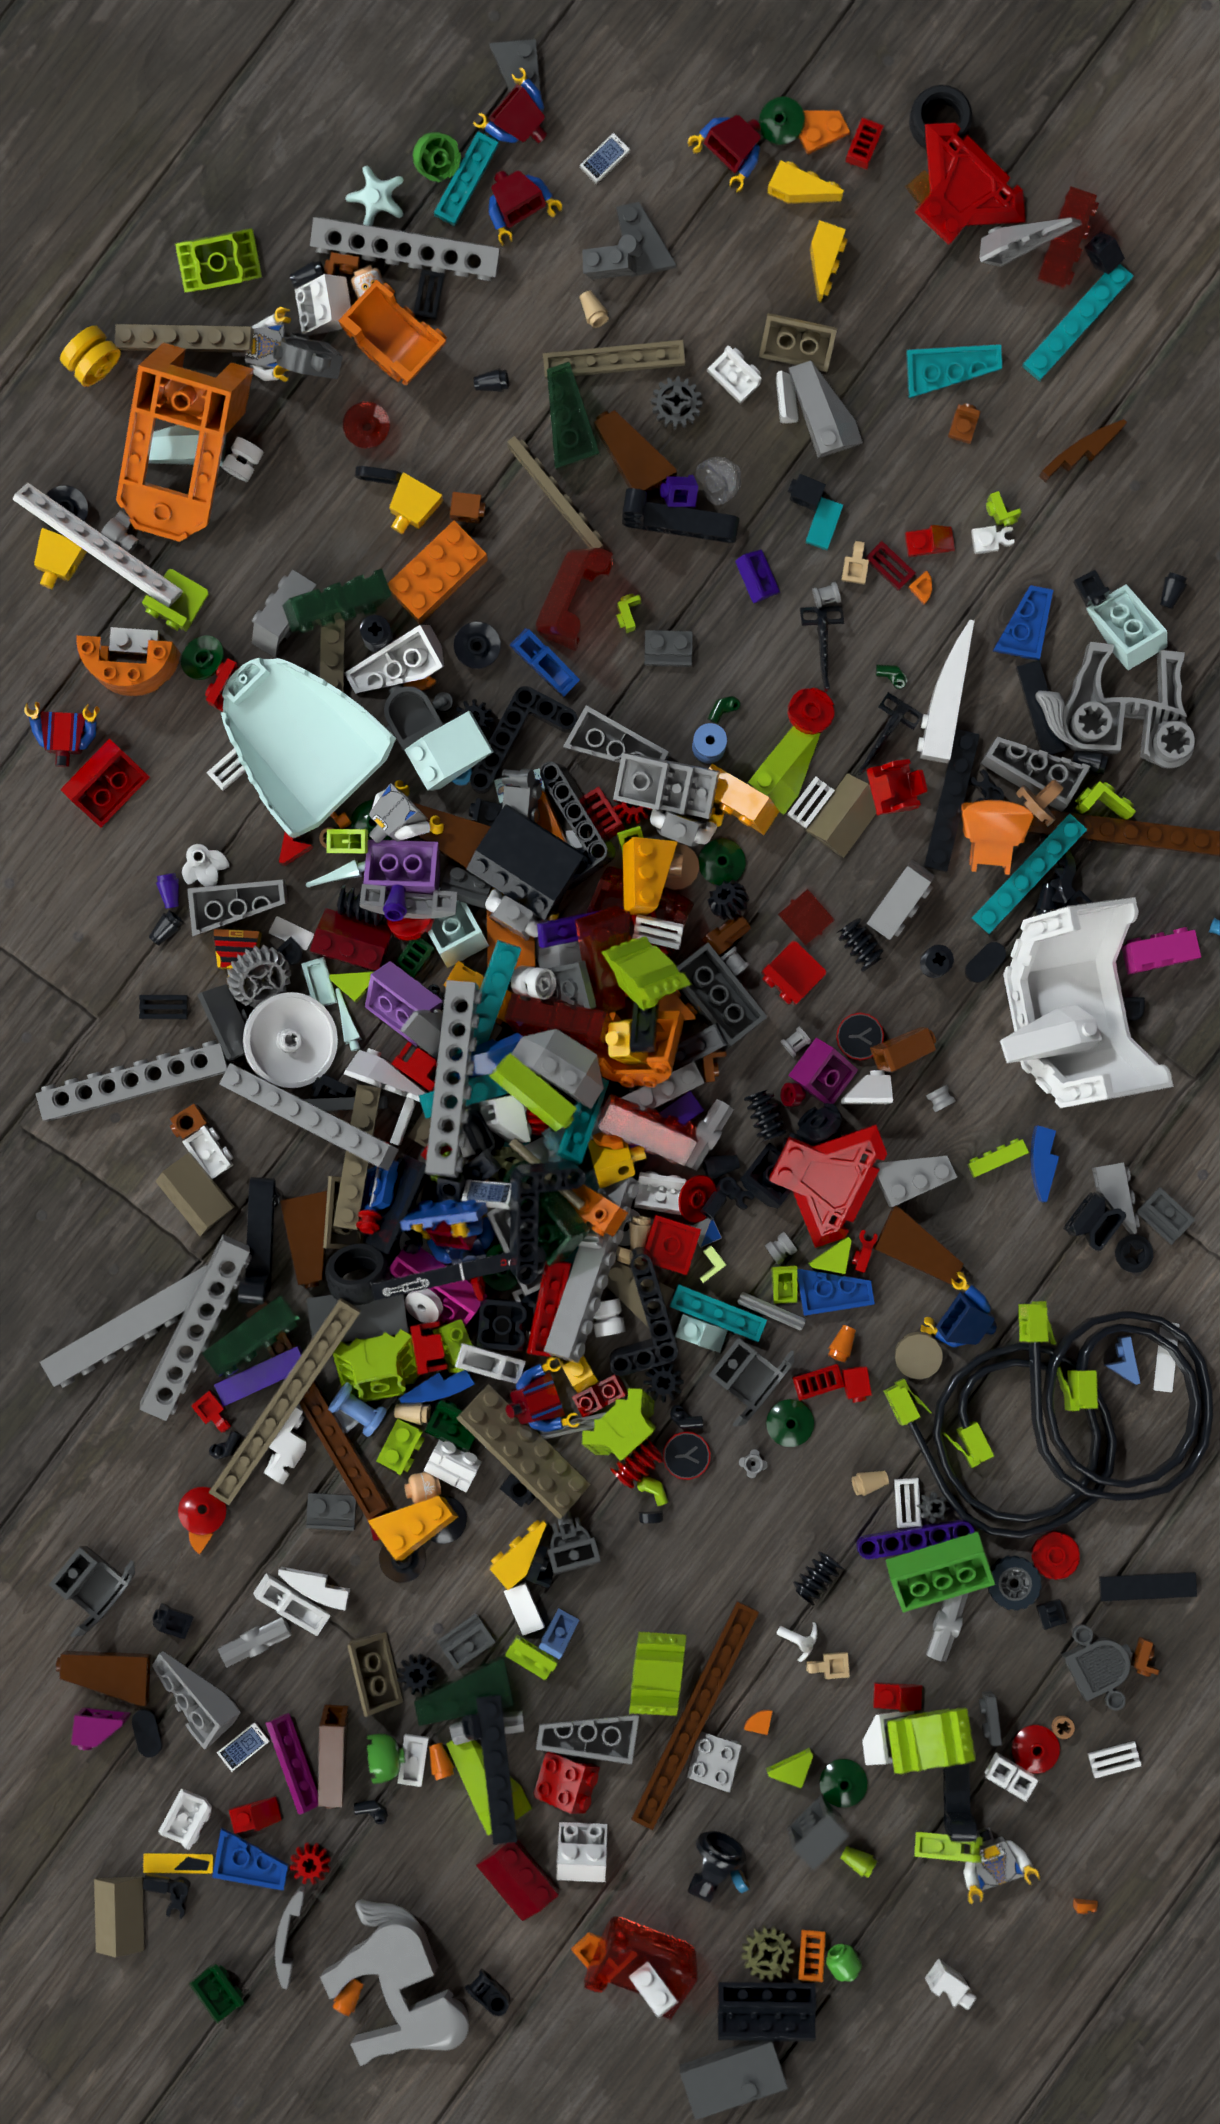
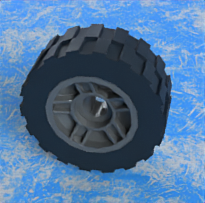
[988,1555,1042,1611]

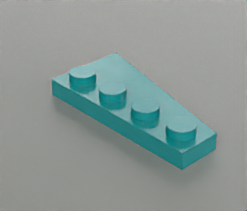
[906,344,1002,399]

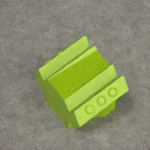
[175,228,262,292]
[602,936,691,1011]
[333,1329,421,1402]
[582,1388,656,1461]
[629,1632,686,1716]
[887,1708,975,1774]

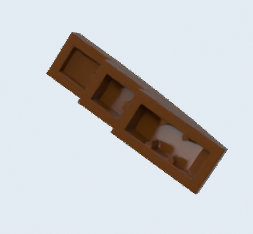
[1039,419,1127,483]

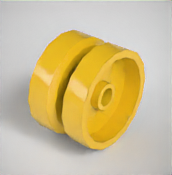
[60,325,121,387]

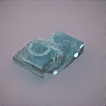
[542,1128,570,1177]

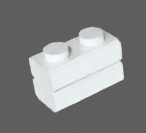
[424,1440,482,1492]

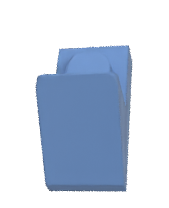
[1104,1335,1141,1384]
[539,1608,579,1660]

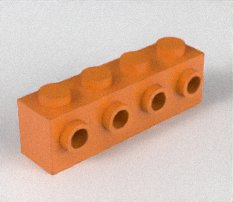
[539,1175,628,1237]

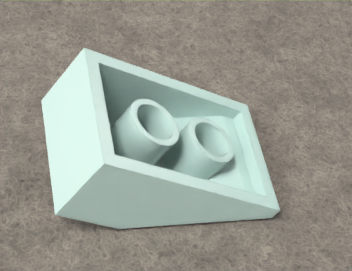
[1087,585,1168,670]
[405,711,494,790]
[428,888,489,968]

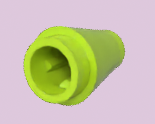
[840,1846,877,1878]

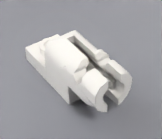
[264,1406,306,1485]

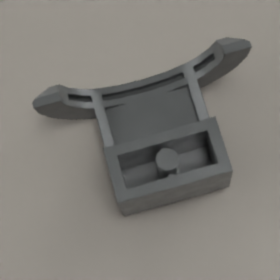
[709,1338,795,1427]
[49,1546,135,1637]

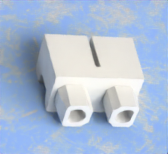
[984,1752,1038,1801]
[925,1958,976,2010]

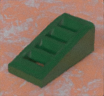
[395,938,435,979]

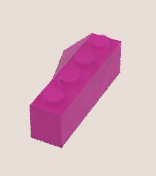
[389,1245,487,1326]

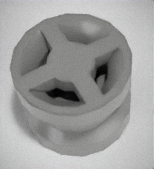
[926,1085,956,1112]

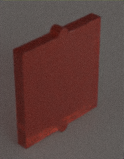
[778,889,834,946]

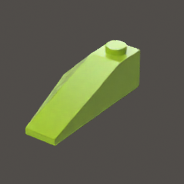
[747,726,821,815]
[446,1740,532,1835]

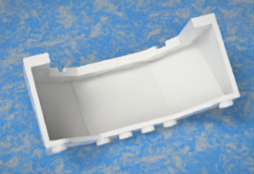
[1003,897,1173,1108]

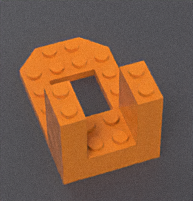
[116,342,254,542]

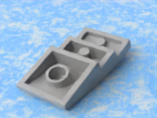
[613,753,720,819]

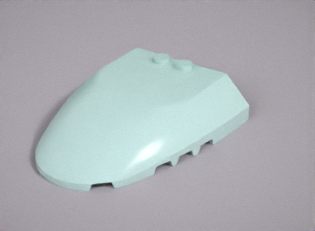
[221,658,396,838]

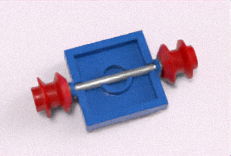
[356,1141,399,1234]

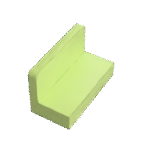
[699,1245,726,1282]

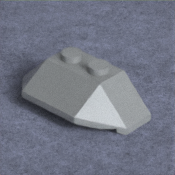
[512,1029,604,1109]

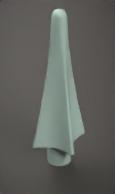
[306,860,365,887]
[335,988,362,1051]

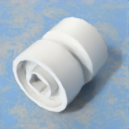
[221,437,264,482]
[511,965,556,1000]
[593,1298,626,1337]

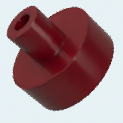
[780,1083,806,1107]

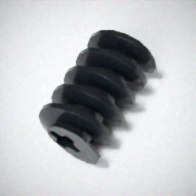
[360,615,393,653]
[337,885,385,926]
[837,918,884,972]
[920,944,954,978]
[744,1089,787,1142]
[793,1551,844,1606]

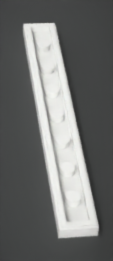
[13,483,183,608]

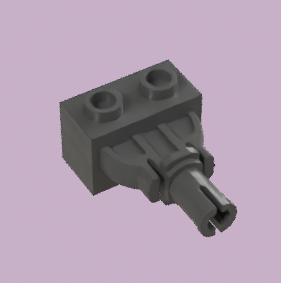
[548,1509,601,1575]

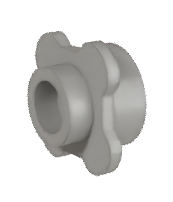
[739,1449,767,1478]

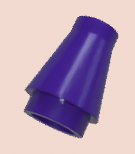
[155,873,179,908]
[383,885,407,921]

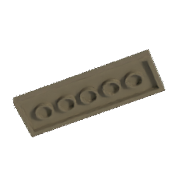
[456,1384,591,1519]

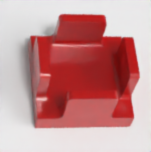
[866,759,928,815]
[391,1041,438,1091]
[641,1215,701,1275]
[410,1320,449,1374]

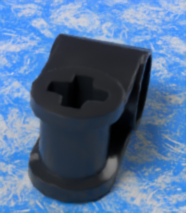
[465,1969,510,2016]

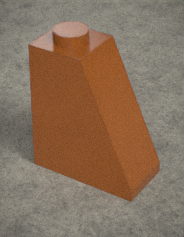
[870,1027,936,1072]

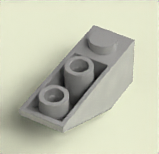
[1092,1162,1140,1234]

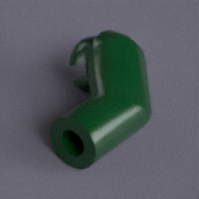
[876,664,907,689]
[708,696,740,724]

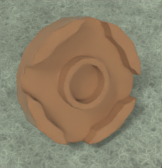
[1016,779,1064,826]
[664,843,699,891]

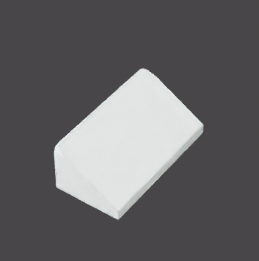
[776,371,798,424]
[504,1581,545,1635]

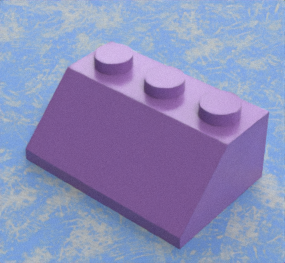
[363,840,440,895]
[365,961,443,1047]

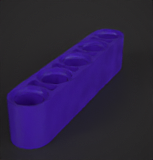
[856,1520,974,1559]

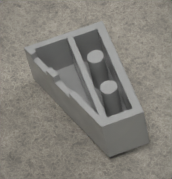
[252,570,317,658]
[867,859,935,940]
[874,1156,957,1207]

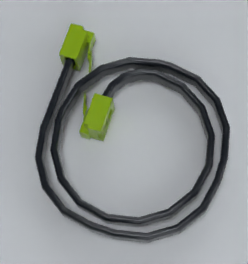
[1018,1301,1213,1501]
[883,1342,1117,1539]

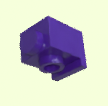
[660,475,698,507]

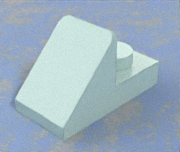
[675,1314,728,1353]

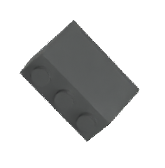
[197,984,249,1062]

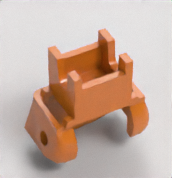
[961,800,1033,875]

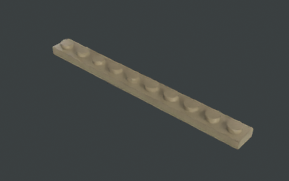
[209,1297,361,1505]

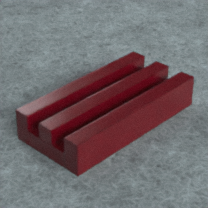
[865,541,916,591]

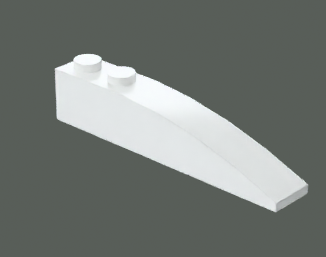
[917,620,974,763]

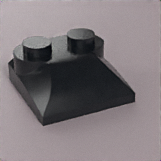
[740,1142,792,1209]

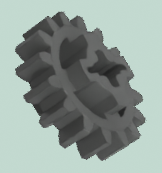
[651,376,702,429]

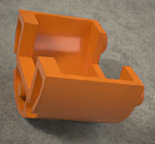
[338,279,447,386]
[76,635,180,696]
[586,1011,684,1088]

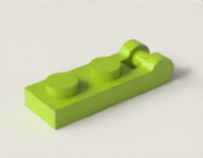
[914,1832,983,1863]

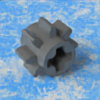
[917,1492,949,1523]

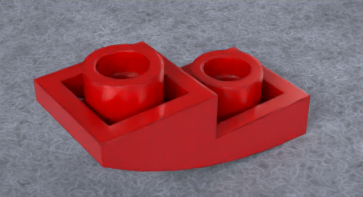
[572,1374,628,1417]

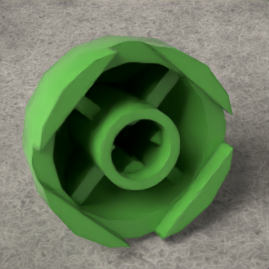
[413,132,461,182]
[367,1734,405,1784]

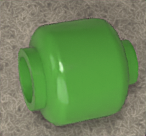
[826,1944,862,1982]

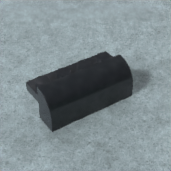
[717,1982,816,2042]

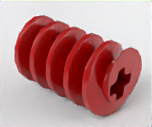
[610,1438,663,1489]

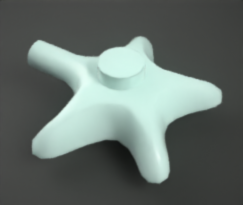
[346,166,403,226]

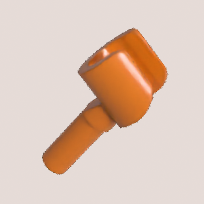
[330,812,352,829]

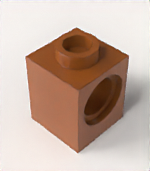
[450,492,486,524]
[170,1104,209,1139]

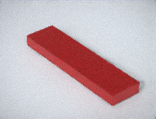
[527,1259,571,1357]

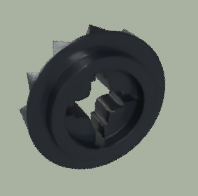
[1115,1235,1153,1273]

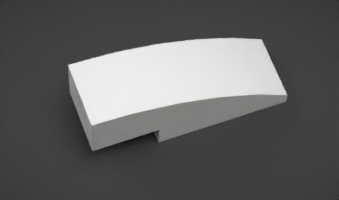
[455,1343,526,1384]
[278,1567,350,1611]
[253,1573,330,1636]

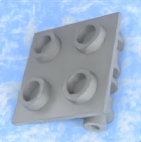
[687,1731,742,1793]

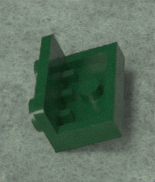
[424,1400,475,1453]
[188,1964,244,2023]

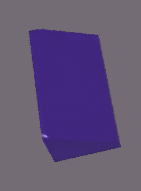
[735,549,780,603]

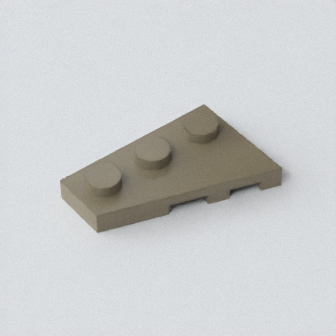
[607,1261,674,1329]

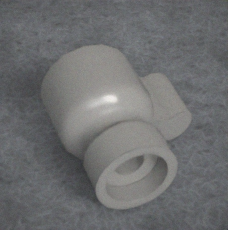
[101,510,139,553]

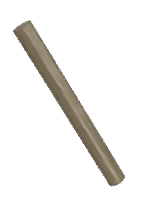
[509,1138,585,1210]

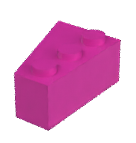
[1121,927,1201,975]

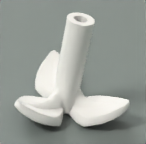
[777,1622,818,1662]

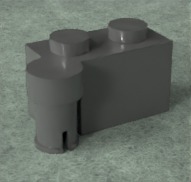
[582,235,643,280]
[502,768,542,823]

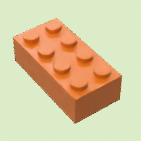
[386,520,488,624]

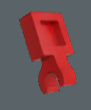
[852,1229,878,1273]
[191,1390,231,1433]

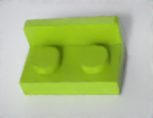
[432,1319,472,1373]
[376,1418,425,1475]
[505,1634,558,1680]

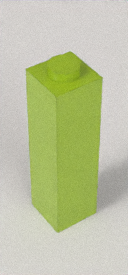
[489,1053,577,1132]

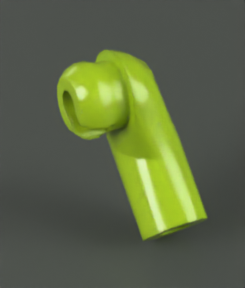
[637,1477,668,1506]

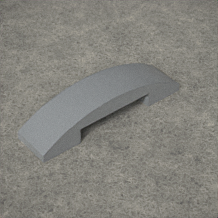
[360,884,457,919]
[275,1886,306,1989]

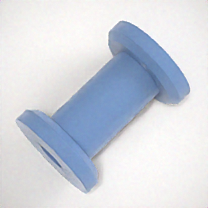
[692,723,727,764]
[328,1382,387,1437]

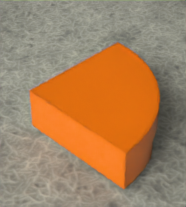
[908,571,932,605]
[403,676,436,691]
[592,1127,624,1150]
[189,1532,214,1554]
[744,1710,773,1735]
[1073,1898,1098,1914]

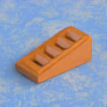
[798,1930,826,1982]

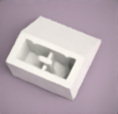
[295,274,351,335]
[478,1095,531,1143]
[557,1822,607,1882]

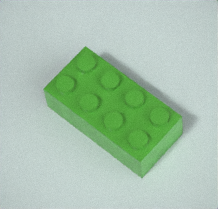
[886,1532,995,1612]

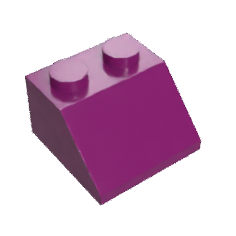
[788,1038,858,1104]
[71,1708,131,1750]

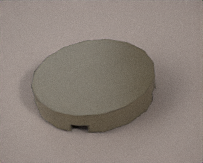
[894,1331,943,1379]

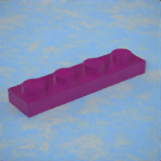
[266,1713,318,1814]

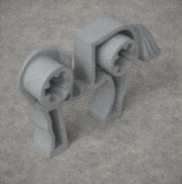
[1035,642,1195,768]
[320,1899,469,2066]

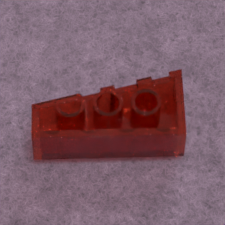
[1036,186,1099,290]
[575,905,630,1015]
[504,993,613,1050]
[598,1094,698,1166]

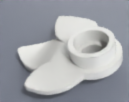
[182,844,229,887]

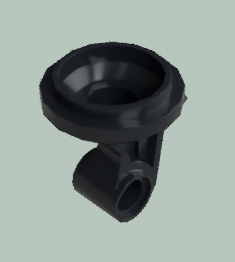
[687,1831,747,1903]

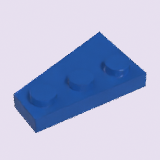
[993,585,1053,660]
[401,1200,487,1231]
[797,1269,875,1316]
[212,1828,289,1890]

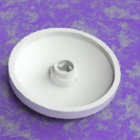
[243,992,338,1088]

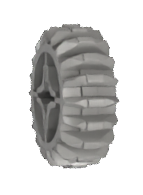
[226,945,291,1008]

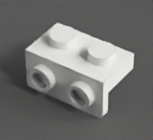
[707,345,761,404]
[183,1125,233,1180]
[634,1171,687,1215]
[159,1788,212,1850]

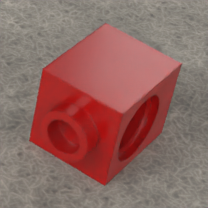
[842,1366,872,1402]

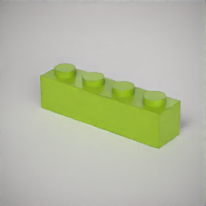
[967,1138,1029,1178]

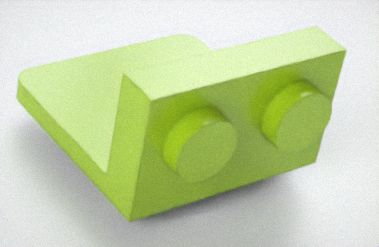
[142,569,209,632]
[1074,781,1136,820]

